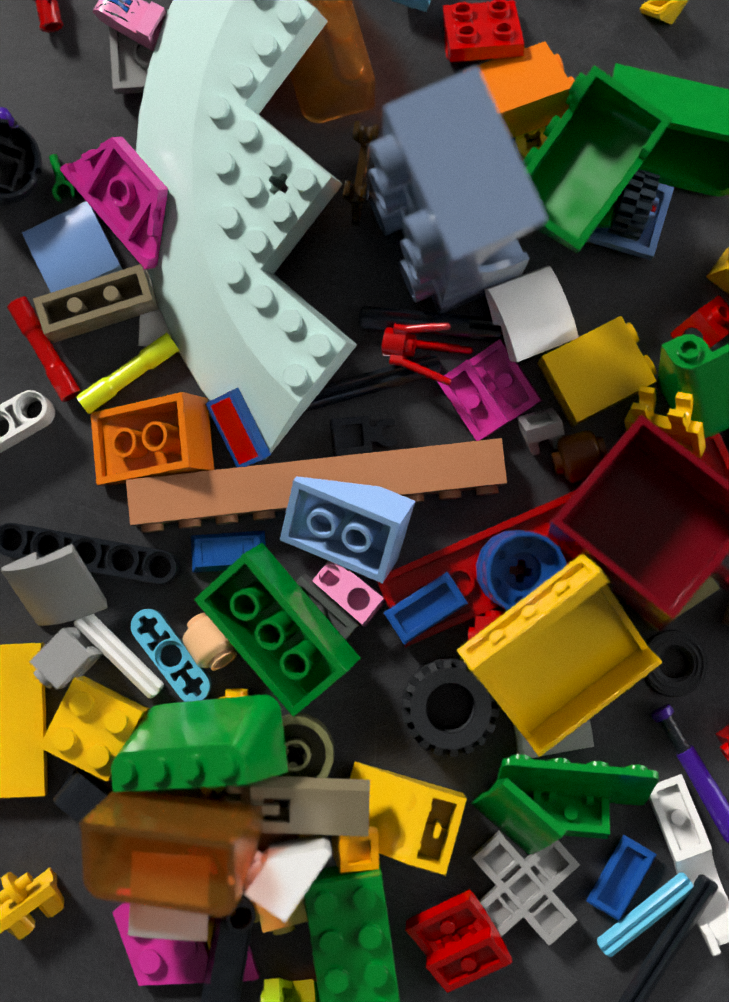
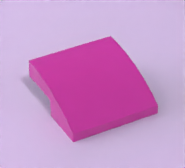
[437,339,542,441]

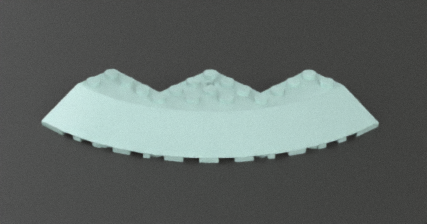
[136,0,357,460]

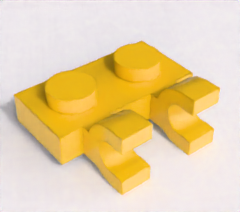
[624,386,706,458]

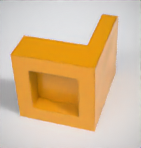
[332,827,379,873]

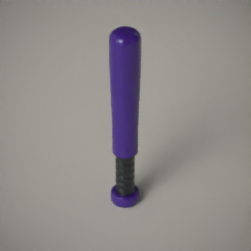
[651,704,729,843]

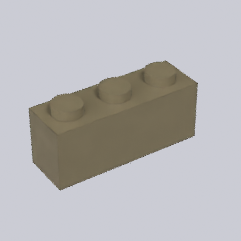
[33,264,159,343]

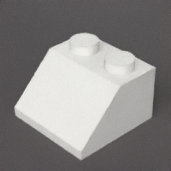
[243,835,332,922]

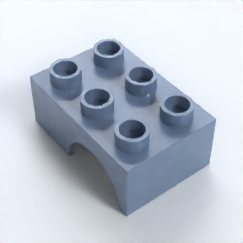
[368,66,548,313]

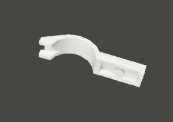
[649,774,729,956]

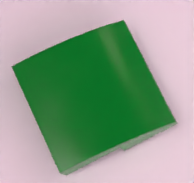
[471,778,567,854]

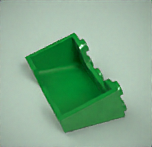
[522,65,672,254]

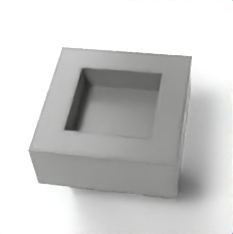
[517,407,564,455]

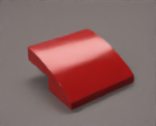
[405,889,512,993]

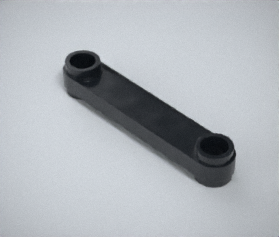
[201,892,255,1002]

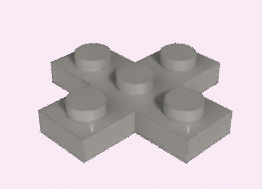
[471,831,580,946]

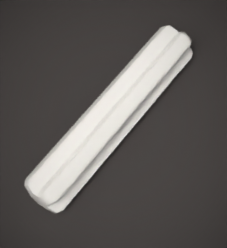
[74,614,164,699]

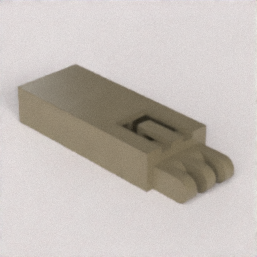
[225,776,370,836]

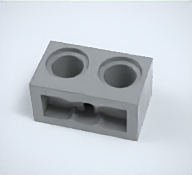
[29,627,104,689]

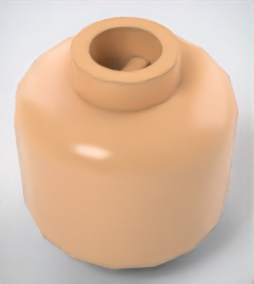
[182,613,237,671]

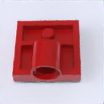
[443,0,524,62]

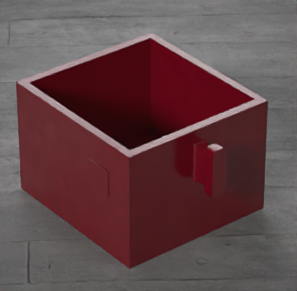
[548,414,729,631]

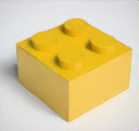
[39,676,149,782]

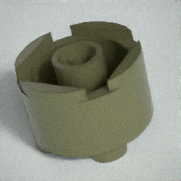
[276,713,335,778]

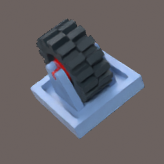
[587,169,674,260]

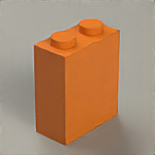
[463,41,575,138]

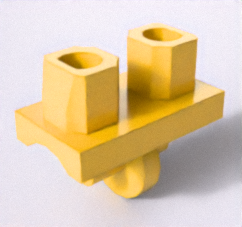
[0,867,64,940]

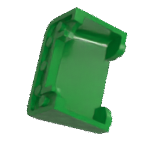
[657,334,729,438]

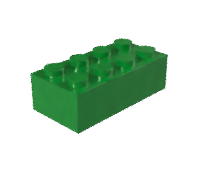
[194,543,361,717]
[304,860,400,1002]

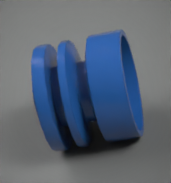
[476,530,567,610]

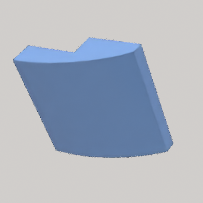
[22,201,123,293]

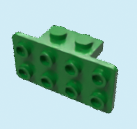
[495,754,659,839]

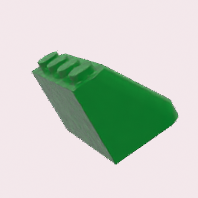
[611,63,729,197]
[111,694,288,792]

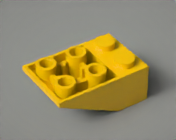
[350,761,467,875]

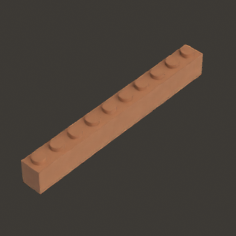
[126,438,507,533]

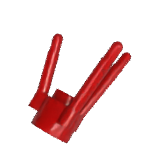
[382,322,473,385]

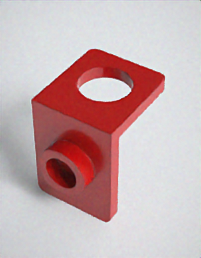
[670,296,729,348]

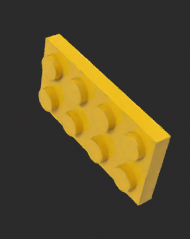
[0,643,48,798]

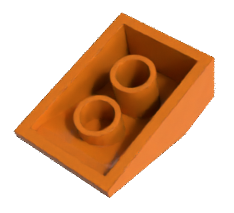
[91,392,214,486]

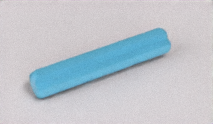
[597,872,694,957]

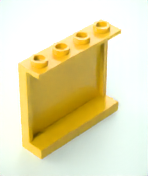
[457,553,663,757]

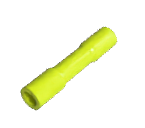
[76,332,180,414]

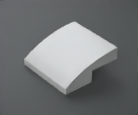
[484,266,579,362]

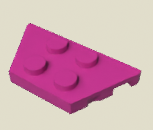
[60,137,168,270]

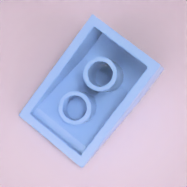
[280,476,415,583]

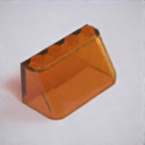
[290,0,376,123]
[81,791,263,917]

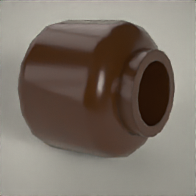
[551,430,608,484]

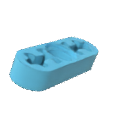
[131,609,212,702]

